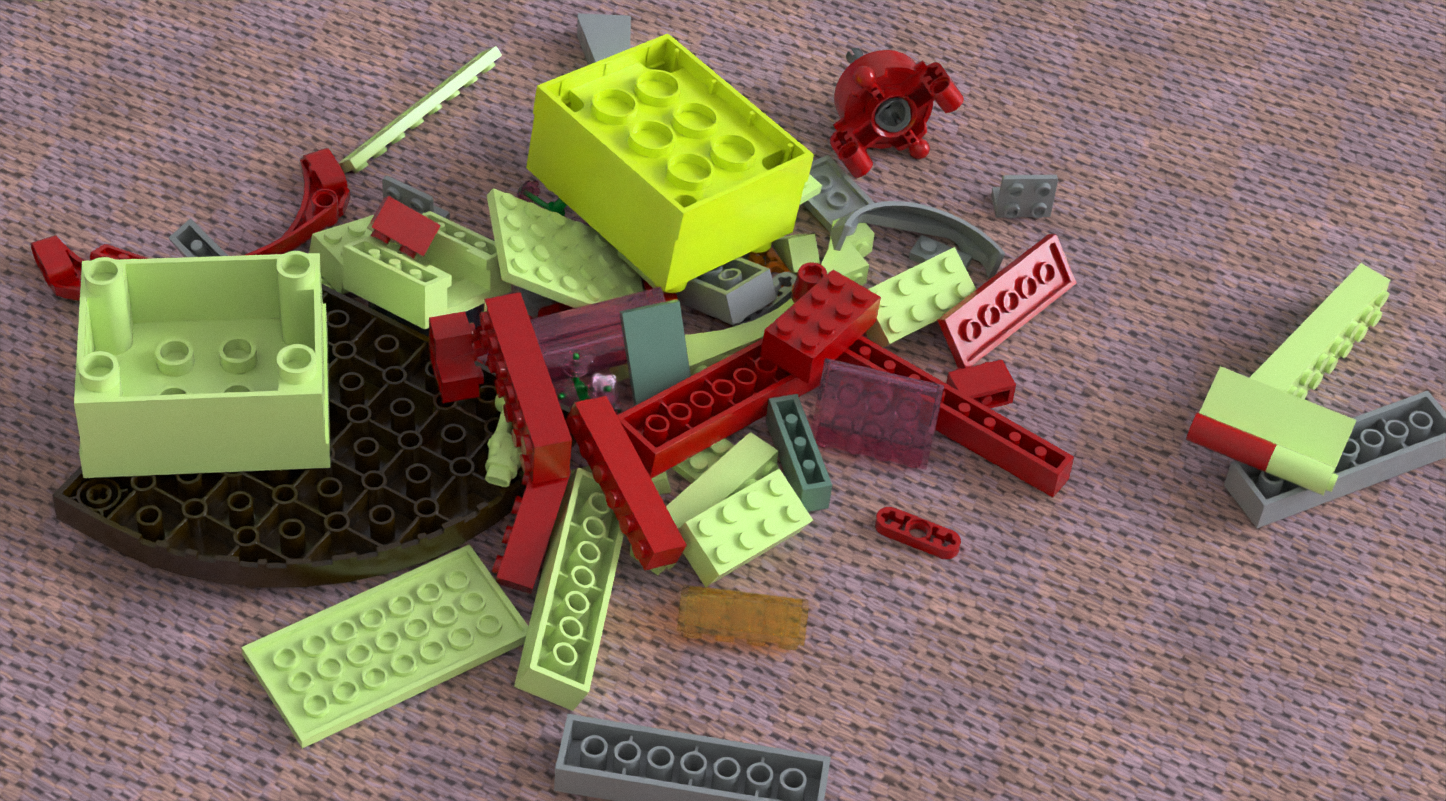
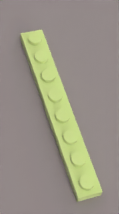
[339,46,502,173]

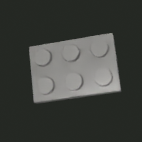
[803,155,874,233]

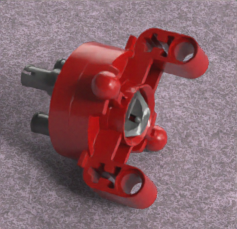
[830,48,964,178]

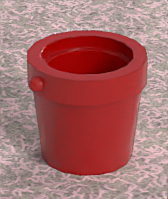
[791,262,827,303]

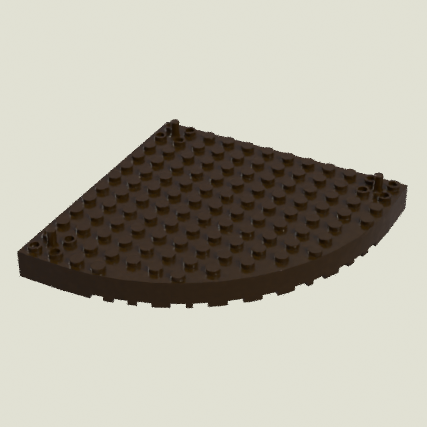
[52,284,577,589]

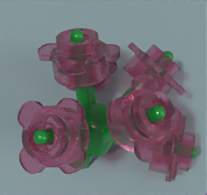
[553,348,622,415]

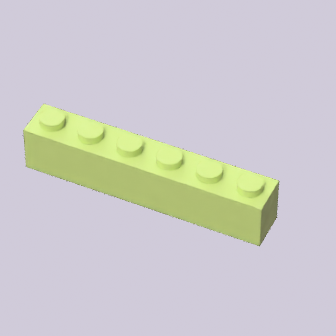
[630,432,778,575]

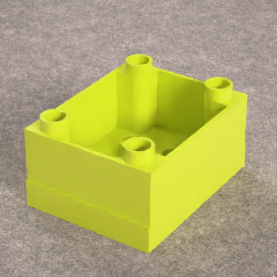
[526,34,814,293]

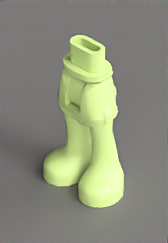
[485,395,522,487]

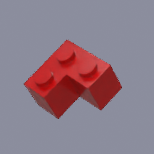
[367,196,441,259]
[429,311,484,403]

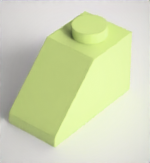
[773,234,820,277]

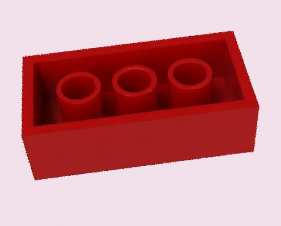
[760,269,881,384]

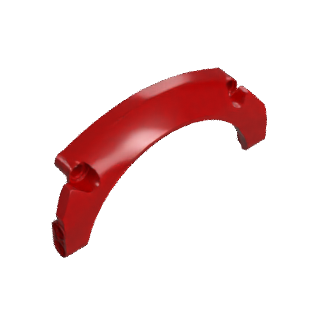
[30,148,351,301]

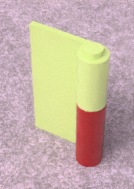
[1186,366,1356,496]

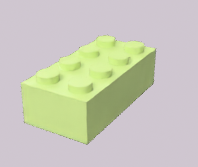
[866,247,976,348]
[678,469,813,588]

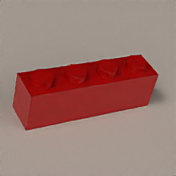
[492,470,571,594]

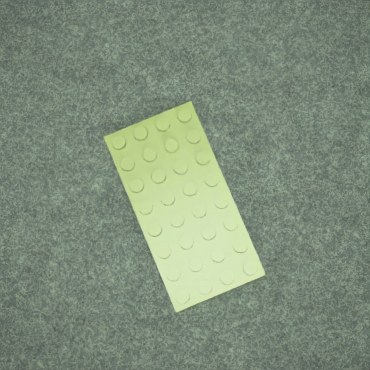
[242,544,529,749]

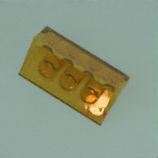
[677,584,809,650]

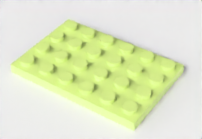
[487,188,647,326]

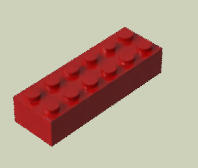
[479,292,572,484]

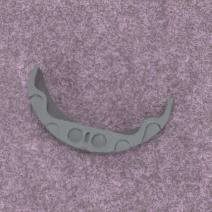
[830,201,1005,278]

